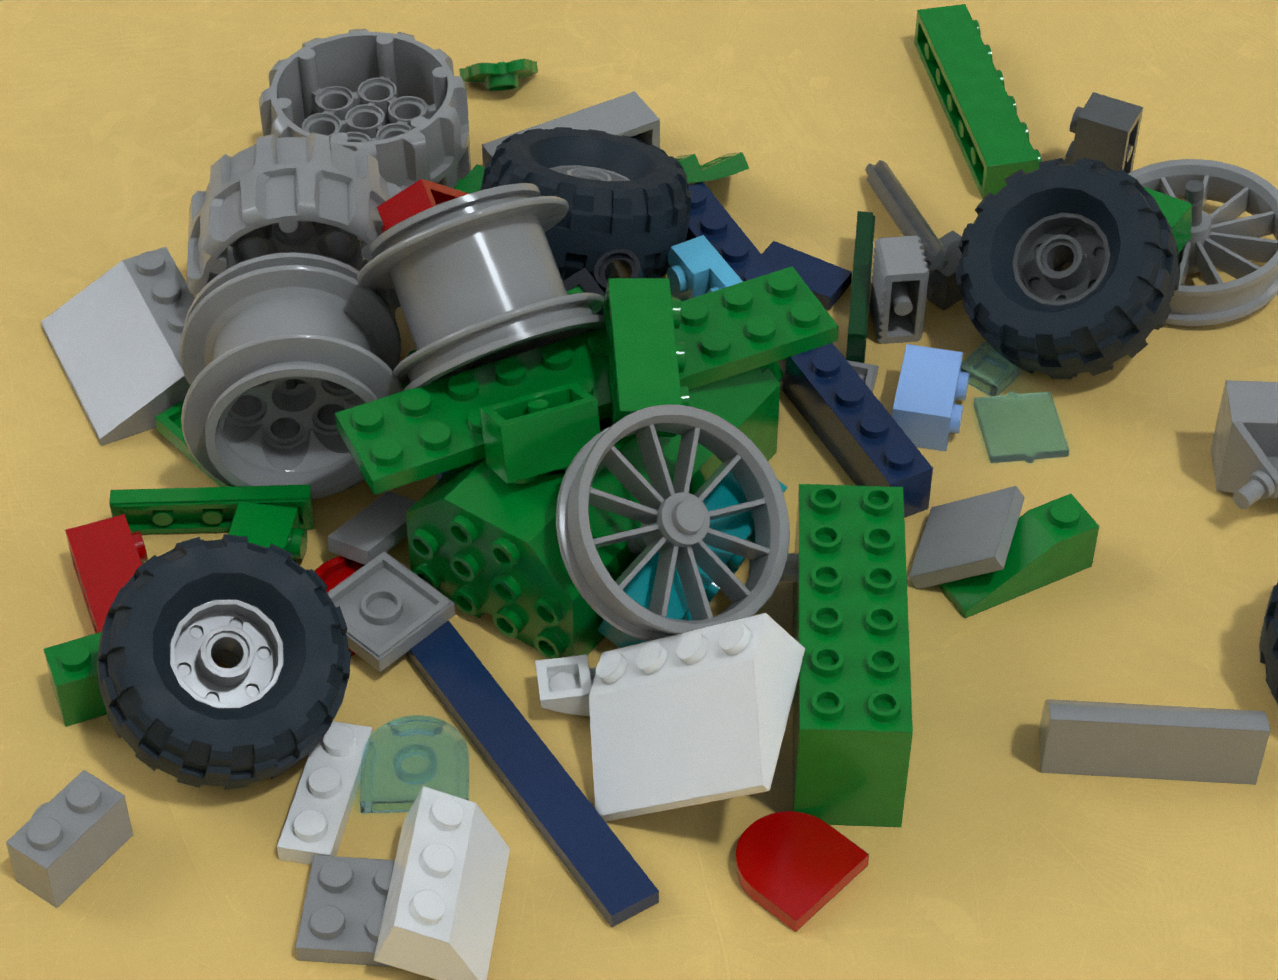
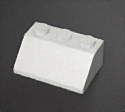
[374,786,510,980]

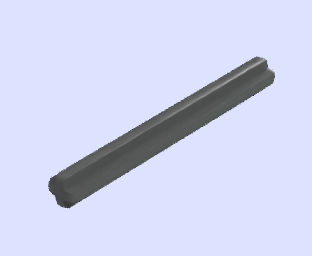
[865,160,948,272]

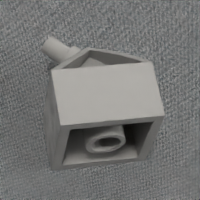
[1211,380,1278,509]

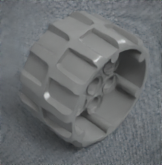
[259,29,471,241]
[187,132,401,317]

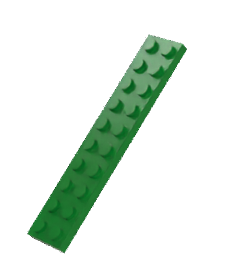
[335,266,839,495]

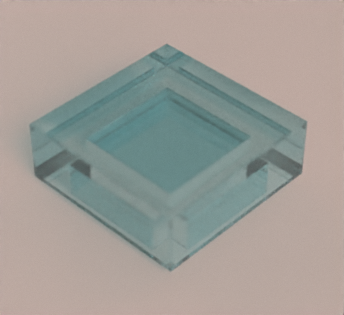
[961,341,1022,399]

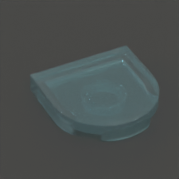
[360,715,470,813]

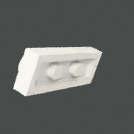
[277,721,374,865]

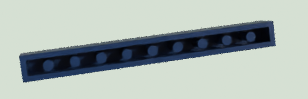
[686,182,933,518]

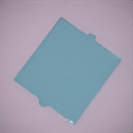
[973,391,1069,463]

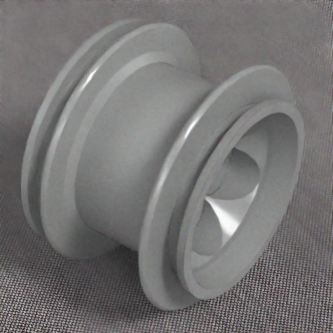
[357,183,605,391]
[180,252,404,499]

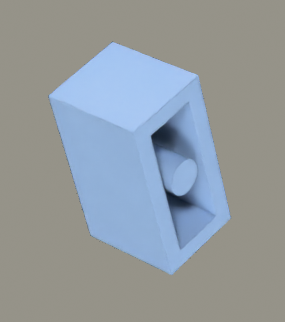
[892,344,969,451]

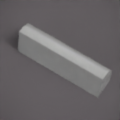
[1039,699,1270,785]

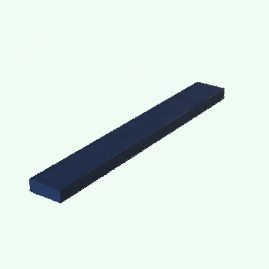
[405,620,659,927]

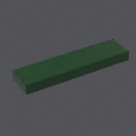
[846,211,875,363]

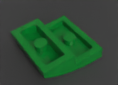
[675,152,749,183]

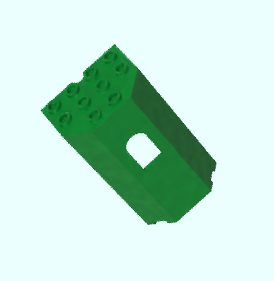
[406,296,780,659]

